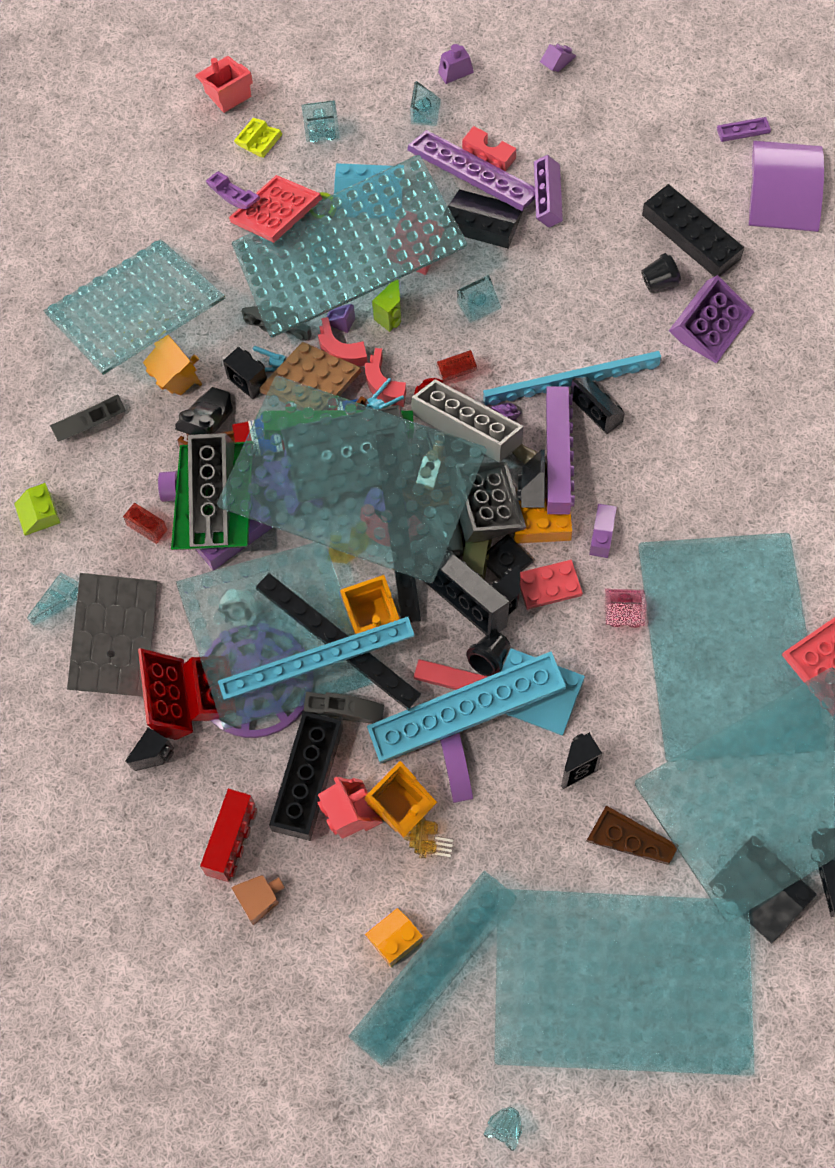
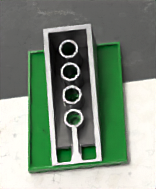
[171,433,254,550]

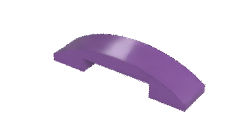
[206,171,260,209]
[440,733,473,803]

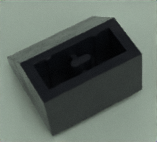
[491,565,520,616]

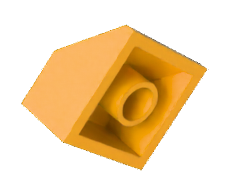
[365,908,423,967]

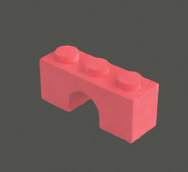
[462,126,516,171]

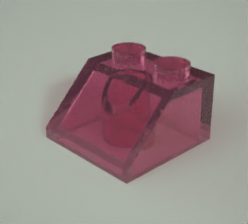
[605,588,647,628]

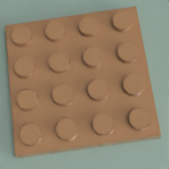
[260,342,361,411]

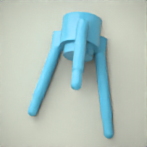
[253,346,286,372]
[366,378,404,411]

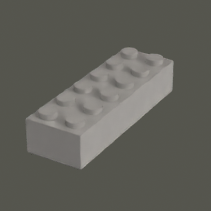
[411,379,524,463]

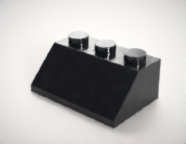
[570,377,625,434]
[518,449,545,507]
[561,732,602,789]

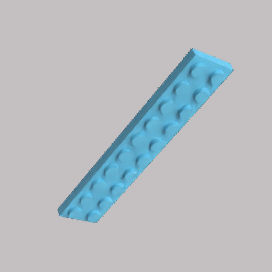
[367,651,567,764]

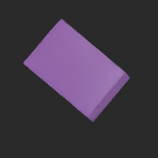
[326,304,355,333]

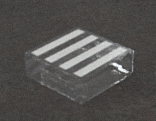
[431,835,455,860]

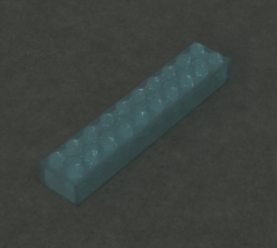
[348,870,517,1068]

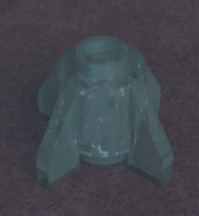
[483,1107,522,1151]

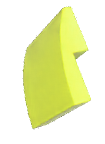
[234,118,282,158]

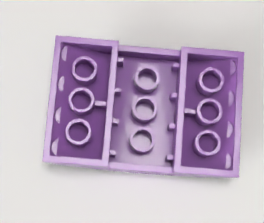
[748,140,824,232]

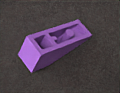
[589,504,617,558]

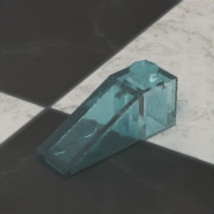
[27,572,79,626]

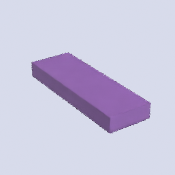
[717,117,771,142]

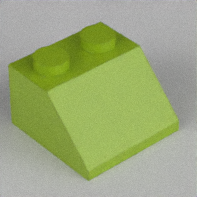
[372,278,401,332]
[14,483,60,536]

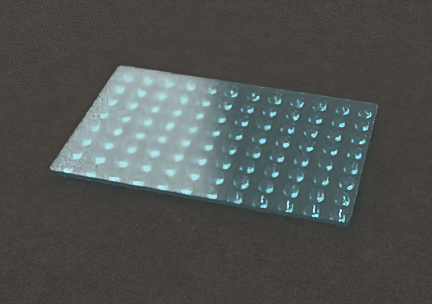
[232,155,467,338]
[217,376,487,583]
[638,533,826,762]
[635,667,835,923]
[494,889,754,1076]

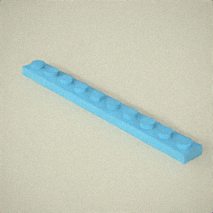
[483,351,661,405]
[218,617,415,701]

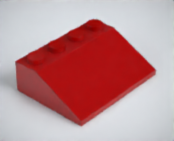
[138,648,193,740]

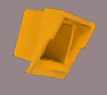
[142,332,202,396]
[340,575,400,634]
[364,761,437,838]

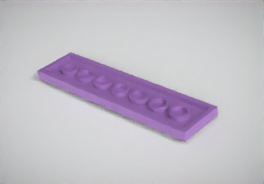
[407,130,535,211]

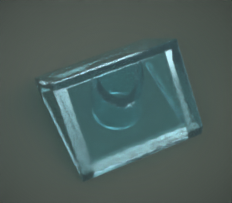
[410,81,441,126]
[457,275,501,323]

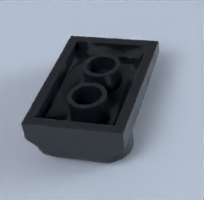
[175,387,233,435]

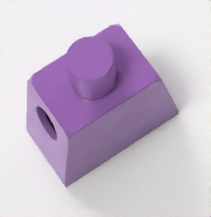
[438,44,474,84]

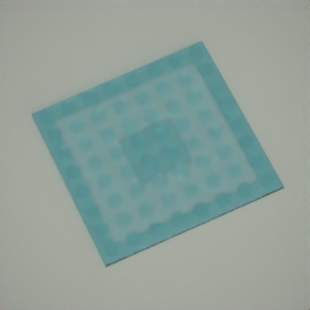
[43,239,226,375]
[176,540,374,730]

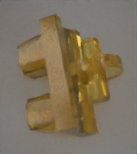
[404,817,438,858]

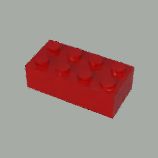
[200,788,257,882]

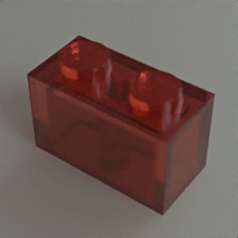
[436,350,477,382]
[123,502,168,544]

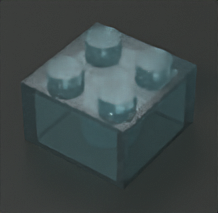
[301,100,340,142]

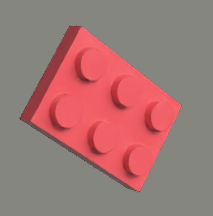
[520,559,583,610]

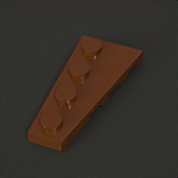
[586,805,679,865]

